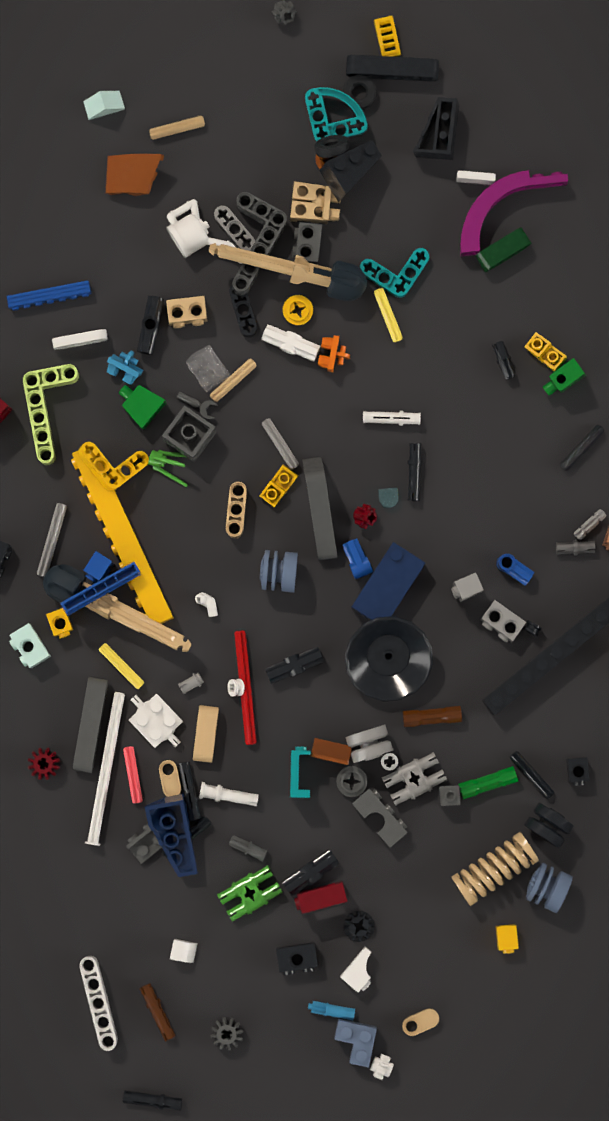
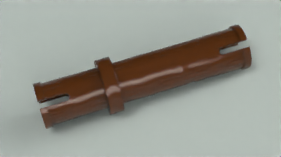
[139,983,176,1041]

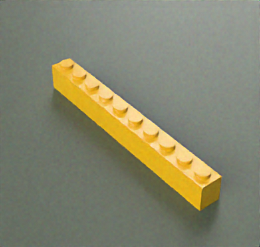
[71,449,174,624]

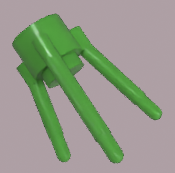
[148,450,188,487]

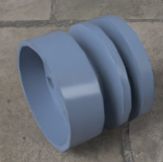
[260,550,298,593]
[526,862,573,913]

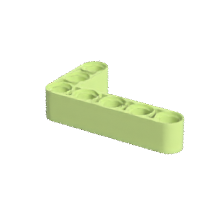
[23,364,79,465]

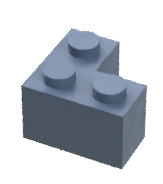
[334,1018,377,1067]

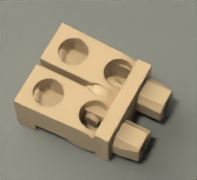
[290,181,341,224]

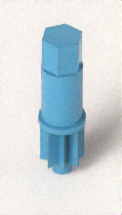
[308,1001,355,1020]

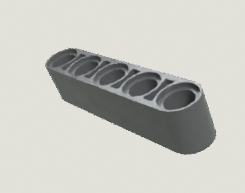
[73,677,108,773]

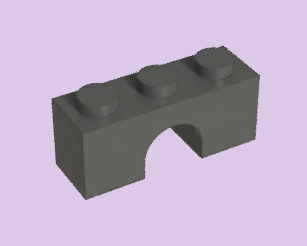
[352,789,407,848]

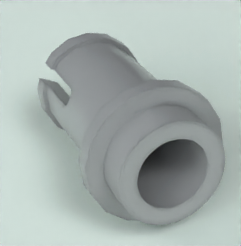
[178,673,204,694]

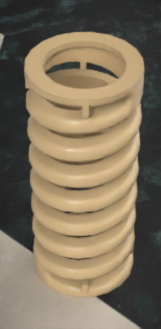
[451,832,539,906]

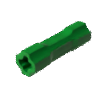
[458,766,518,800]

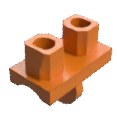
[318,335,350,373]

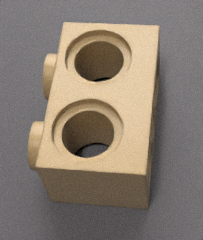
[166,296,208,328]

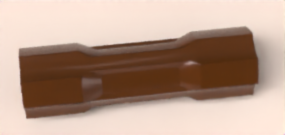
[403,706,462,727]

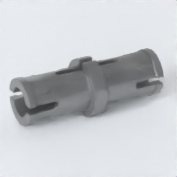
[556,540,595,555]

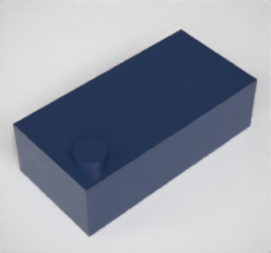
[351,542,425,621]

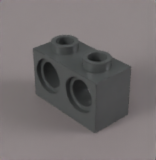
[292,222,322,265]

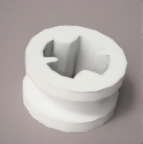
[227,679,245,696]
[381,753,398,770]

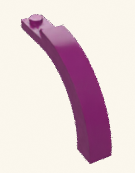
[460,170,568,256]

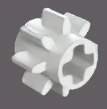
[370,1054,394,1080]

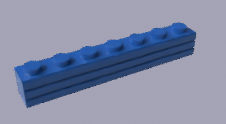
[7,280,91,311]
[60,562,141,616]

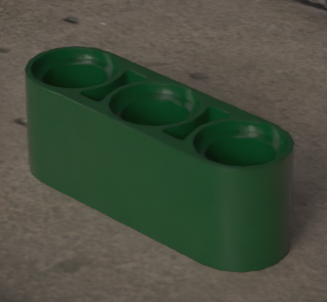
[475,227,532,272]

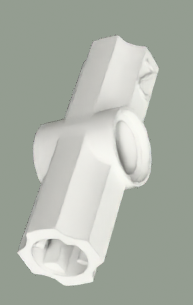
[262,325,320,361]

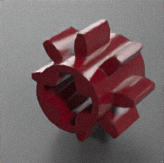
[353,504,377,529]

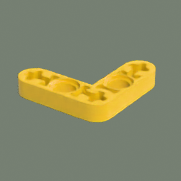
[78,442,149,491]

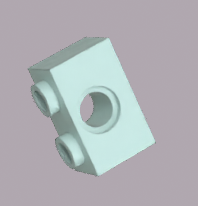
[9,623,51,669]

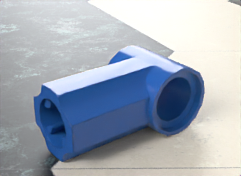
[342,539,373,580]
[496,554,535,586]

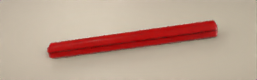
[234,630,257,745]

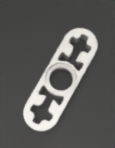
[52,329,108,350]

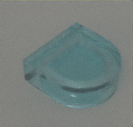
[378,488,398,508]

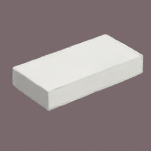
[456,171,496,185]

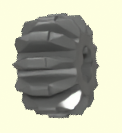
[210,1017,243,1051]

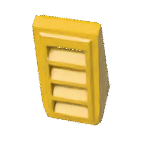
[374,16,401,57]

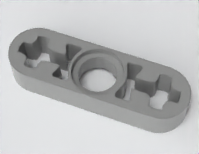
[214,206,255,251]

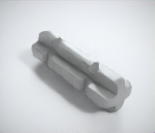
[574,509,607,540]

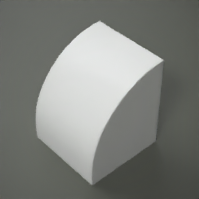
[170,939,198,963]

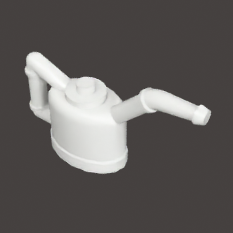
[166,199,242,264]

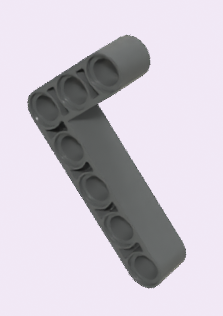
[233,192,287,296]
[302,457,337,561]

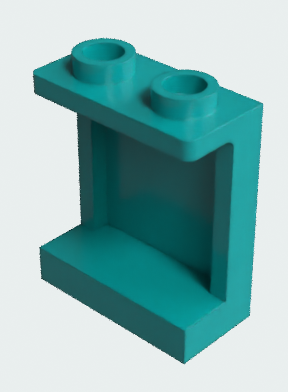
[290,747,311,798]

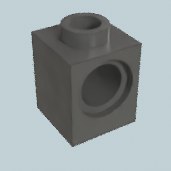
[439,785,460,806]

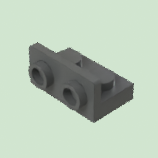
[126,824,162,864]

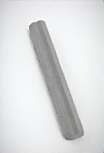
[37,503,67,577]

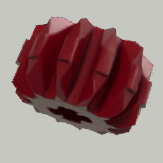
[28,748,60,780]

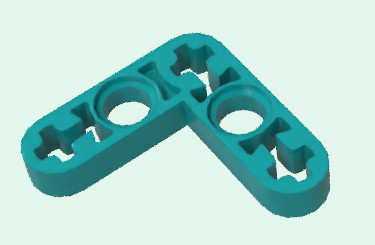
[360,248,429,298]

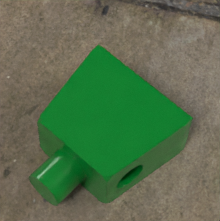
[543,358,586,396]
[118,385,166,431]

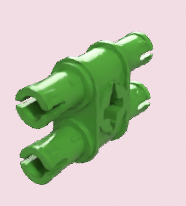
[217,865,283,922]

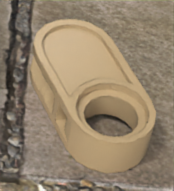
[159,760,181,797]
[402,1008,439,1036]

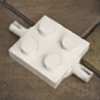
[128,694,183,748]

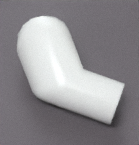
[195,593,218,617]

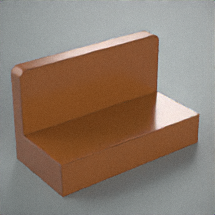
[310,738,352,765]

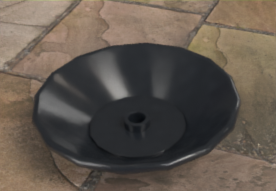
[345,616,433,702]

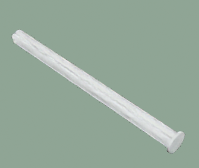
[85,692,125,846]

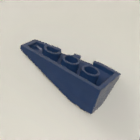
[145,794,198,877]

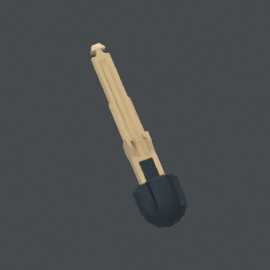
[209,243,367,301]
[43,564,192,652]

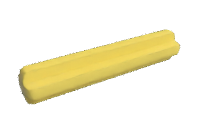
[374,288,403,342]
[99,643,144,689]

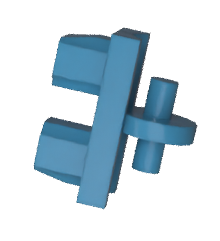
[107,350,144,385]

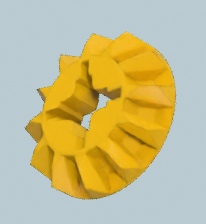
[283,295,313,326]

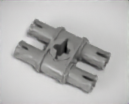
[382,752,448,806]

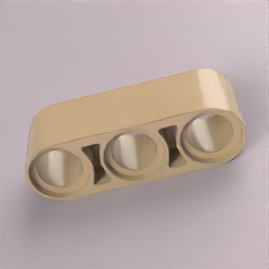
[226,482,247,539]
[193,705,219,763]

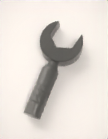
[177,392,218,420]

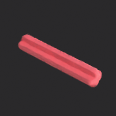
[123,746,143,804]

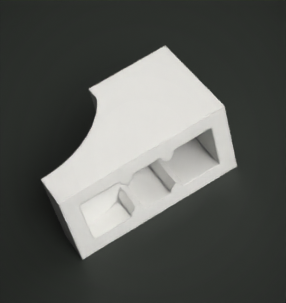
[340,946,371,992]

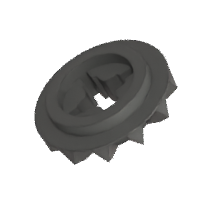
[336,766,367,797]

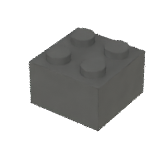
[162,405,217,463]

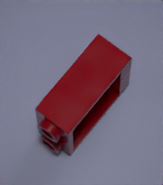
[294,881,347,914]

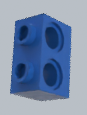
[83,551,115,583]

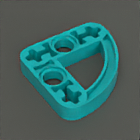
[305,87,368,141]

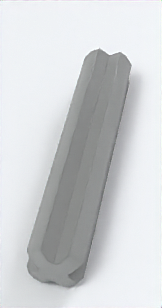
[262,418,299,470]

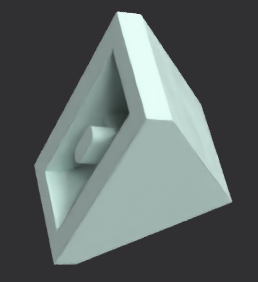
[83,91,125,120]

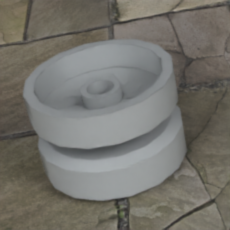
[345,725,393,763]

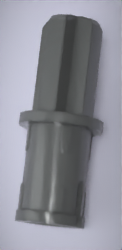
[229,835,268,861]

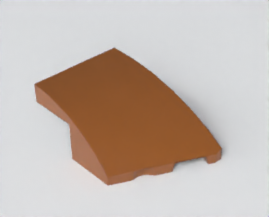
[106,154,164,196]

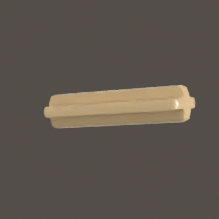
[149,116,205,140]
[210,358,257,402]

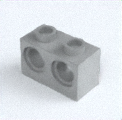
[451,573,483,602]
[480,600,526,642]

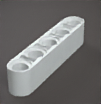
[80,956,118,1051]

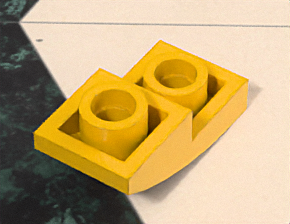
[524,332,567,372]
[259,464,299,507]

